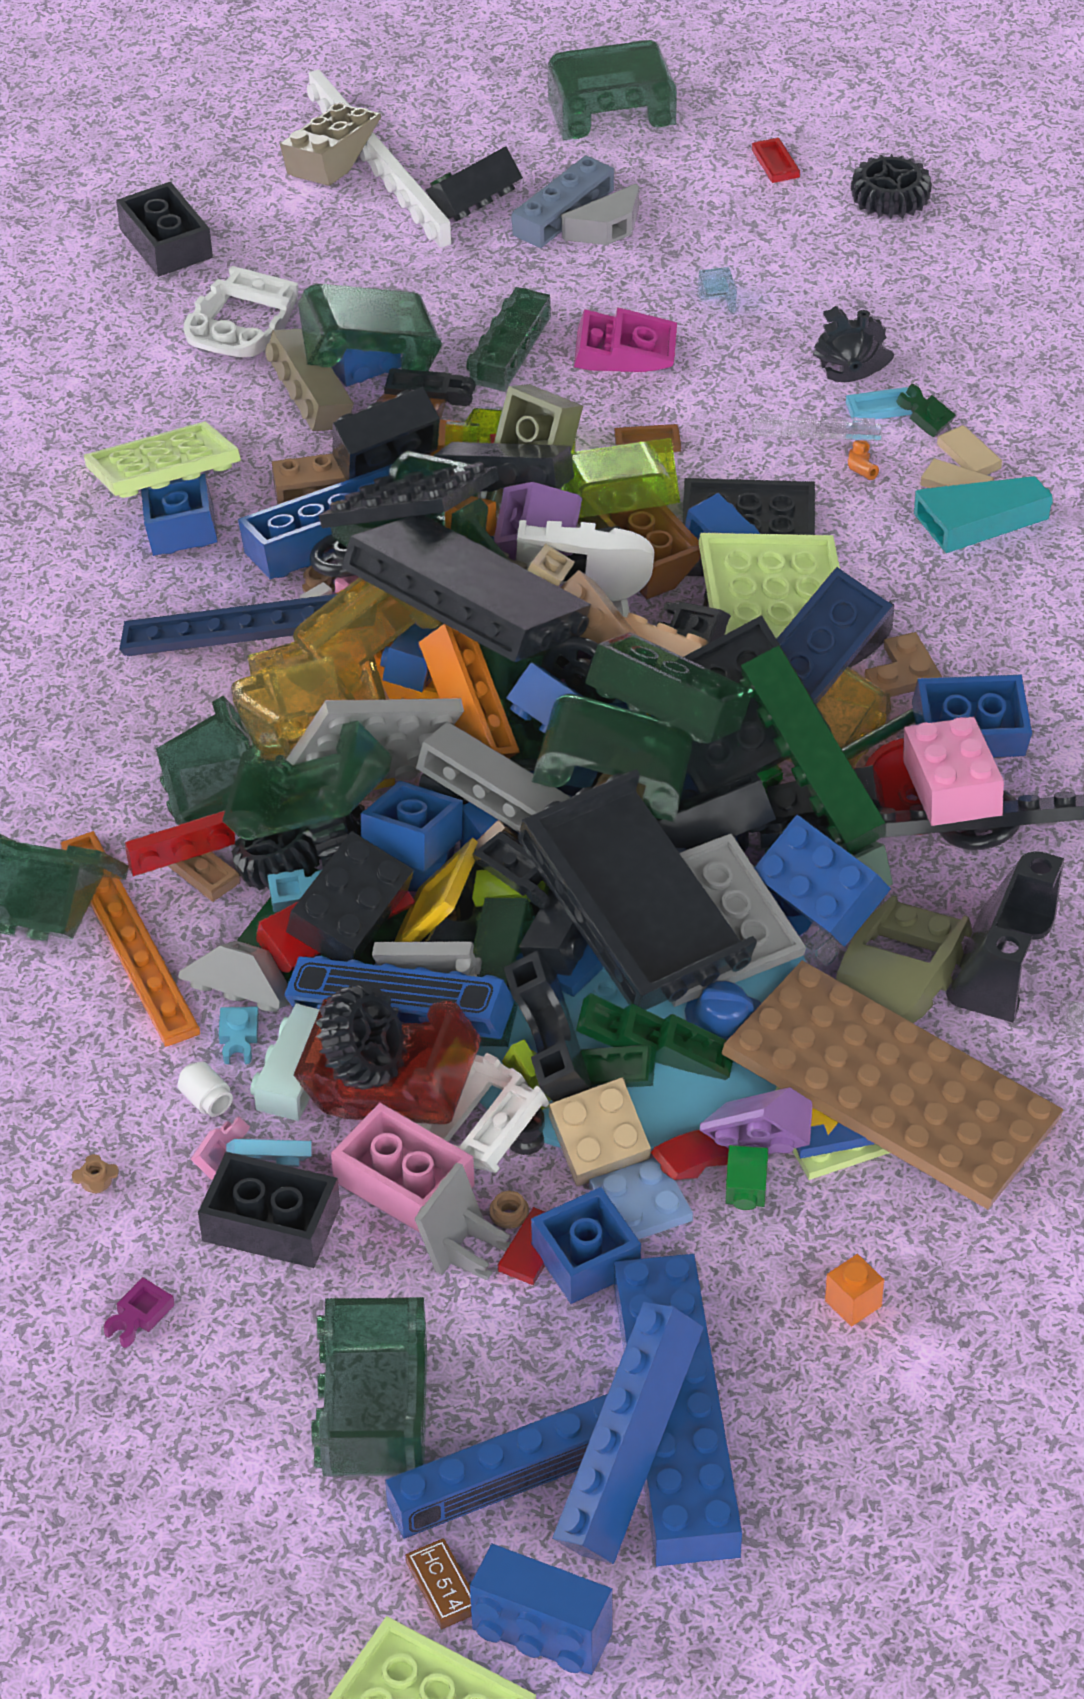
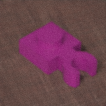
[103,1277,175,1348]

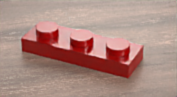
[125,810,235,876]

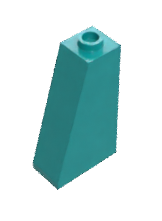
[914,476,1053,553]

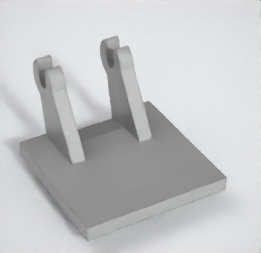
[415,1163,511,1280]

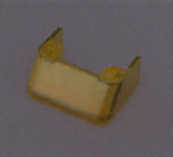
[293,578,442,700]
[231,656,341,790]

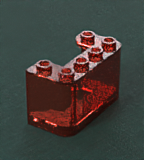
[293,999,481,1124]

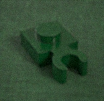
[896,384,956,437]

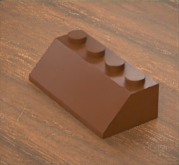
[578,472,701,600]

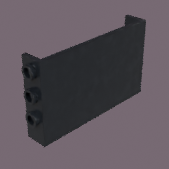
[341,515,591,662]
[518,769,757,1010]

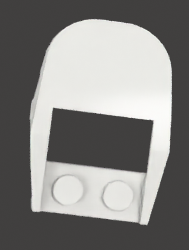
[183,266,298,357]
[516,520,654,601]
[389,1044,549,1173]

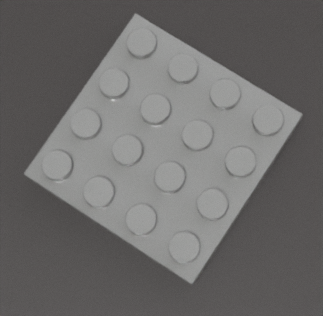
[280,698,464,784]
[671,834,806,1007]

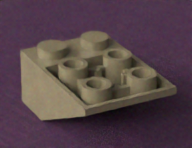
[280,103,381,186]

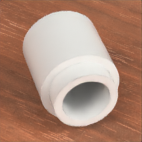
[178,1062,233,1117]

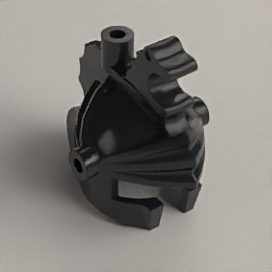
[813,306,894,382]

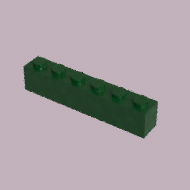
[739,645,886,854]

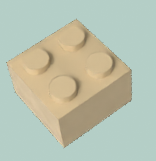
[549,1077,651,1187]

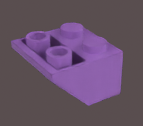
[493,482,582,560]
[700,1087,813,1154]

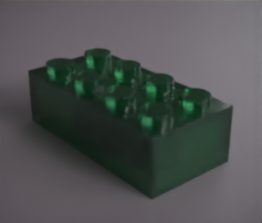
[585,632,753,744]

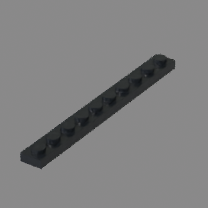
[757,791,1084,848]

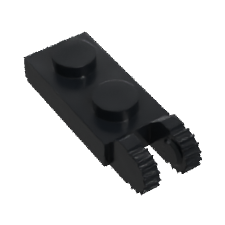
[384,368,476,406]
[656,601,731,644]
[473,831,552,910]

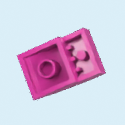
[574,307,677,372]

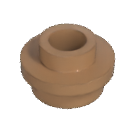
[489,1190,529,1229]

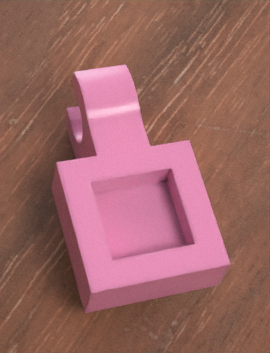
[191,1116,250,1180]

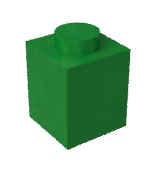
[725,1145,768,1210]

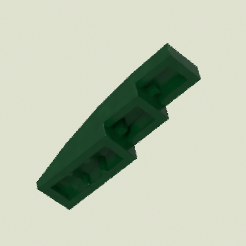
[576,993,733,1080]

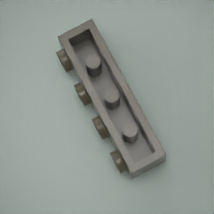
[265,328,354,431]

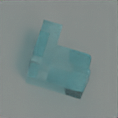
[698,267,737,313]

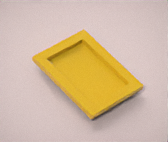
[394,837,478,942]

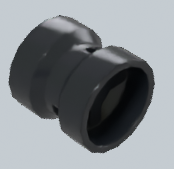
[510,1108,545,1155]

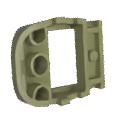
[836,895,973,1023]

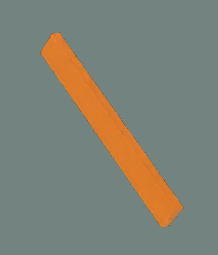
[60,831,200,1047]

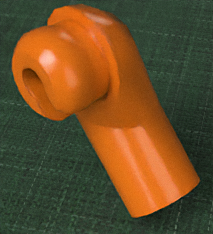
[848,439,879,480]

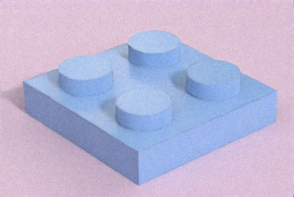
[589,1157,693,1240]

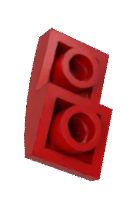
[651,1129,729,1180]

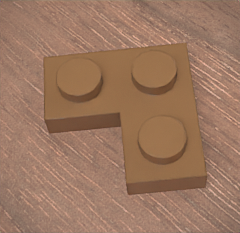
[865,632,942,700]

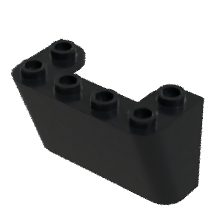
[946,851,1064,1023]

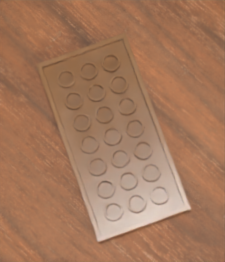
[722,960,1064,1210]

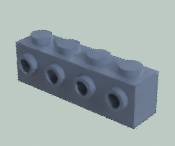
[511,155,614,249]

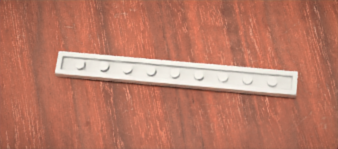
[307,69,451,248]

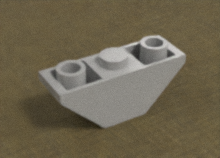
[562,184,639,245]
[178,941,291,1012]

